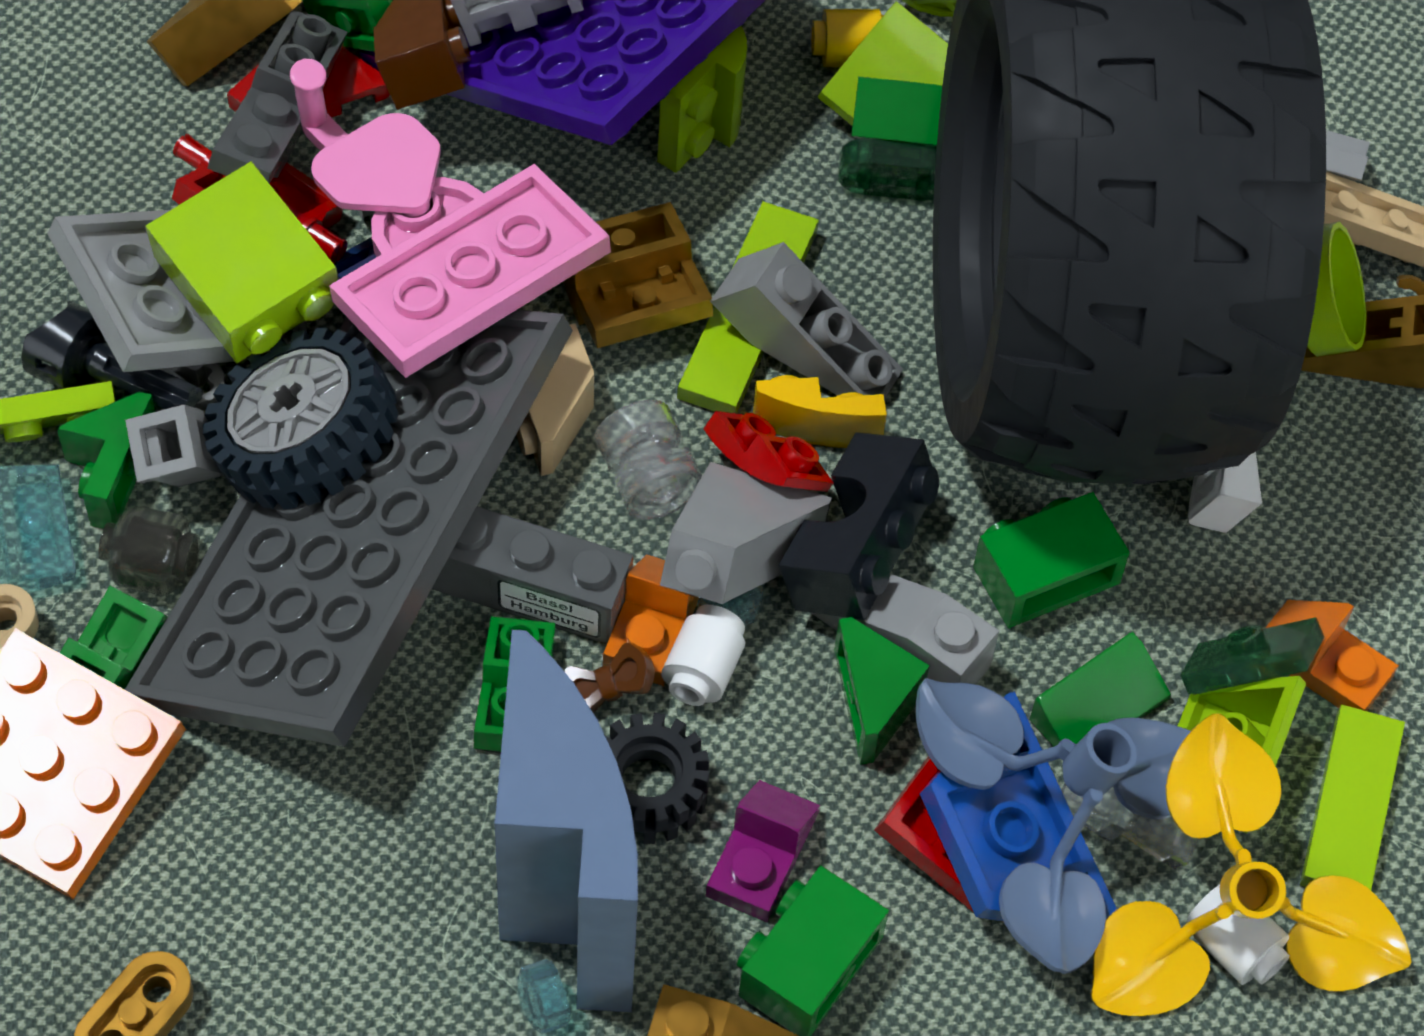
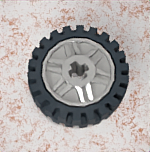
[203,328,398,510]

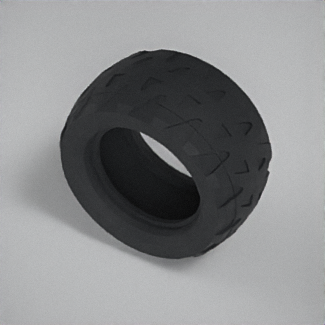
[933,0,1326,484]

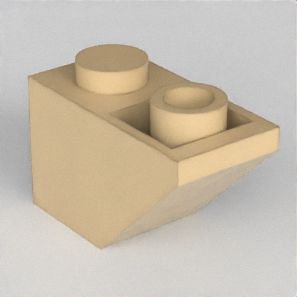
[516,323,595,476]

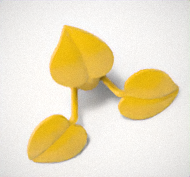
[1091,713,1411,1016]

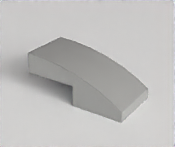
[1326,130,1370,182]

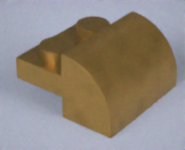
[564,202,714,348]

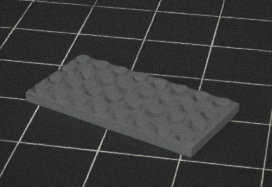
[125,310,573,747]

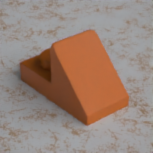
[603,554,699,686]
[1251,600,1399,711]

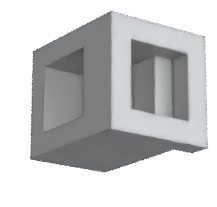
[125,404,223,487]

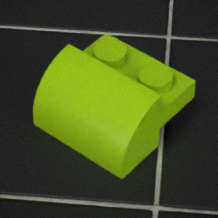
[657,26,747,173]

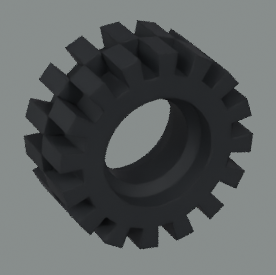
[605,713,710,844]

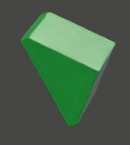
[834,617,930,765]

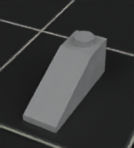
[812,574,999,685]

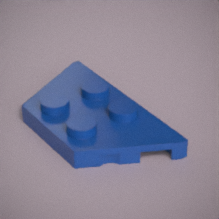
[920,691,1117,922]

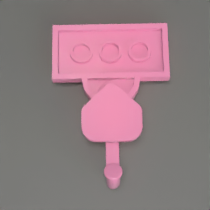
[290,59,611,378]

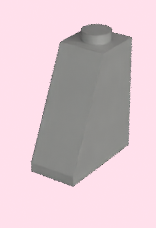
[660,462,832,604]

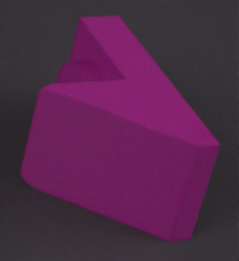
[705,780,821,922]

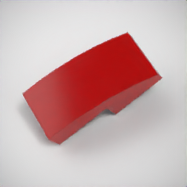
[703,411,834,492]

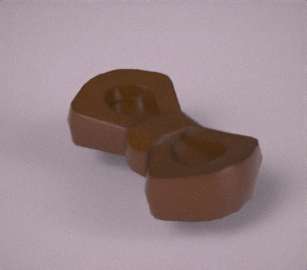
[564,642,655,714]

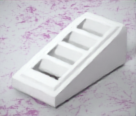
[1188,451,1262,533]

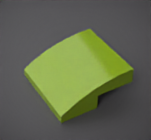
[817,1,948,171]

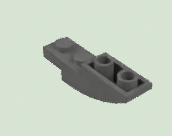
[208,9,347,184]

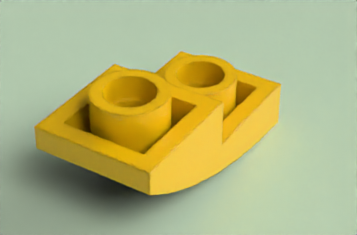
[753,375,887,448]

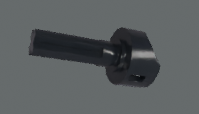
[21,301,203,409]

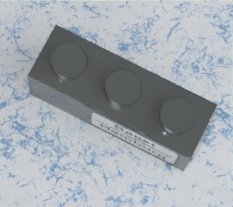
[432,506,633,644]

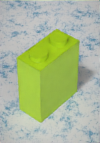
[145,161,338,363]

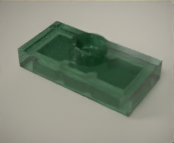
[1180,617,1325,695]

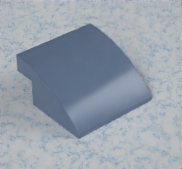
[495,630,638,1012]

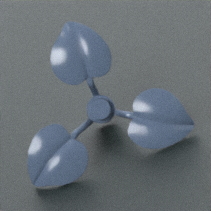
[916,678,1191,974]

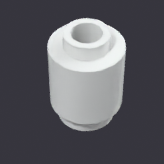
[661,605,745,706]
[1187,885,1290,985]

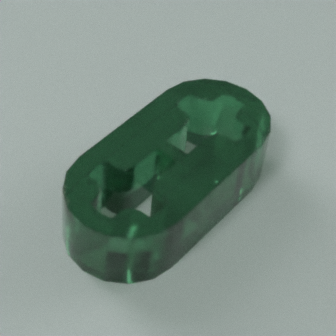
[838,139,937,201]

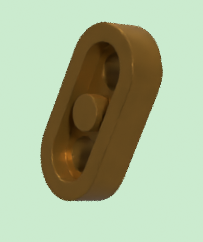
[74,951,193,1036]

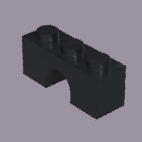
[779,432,939,620]

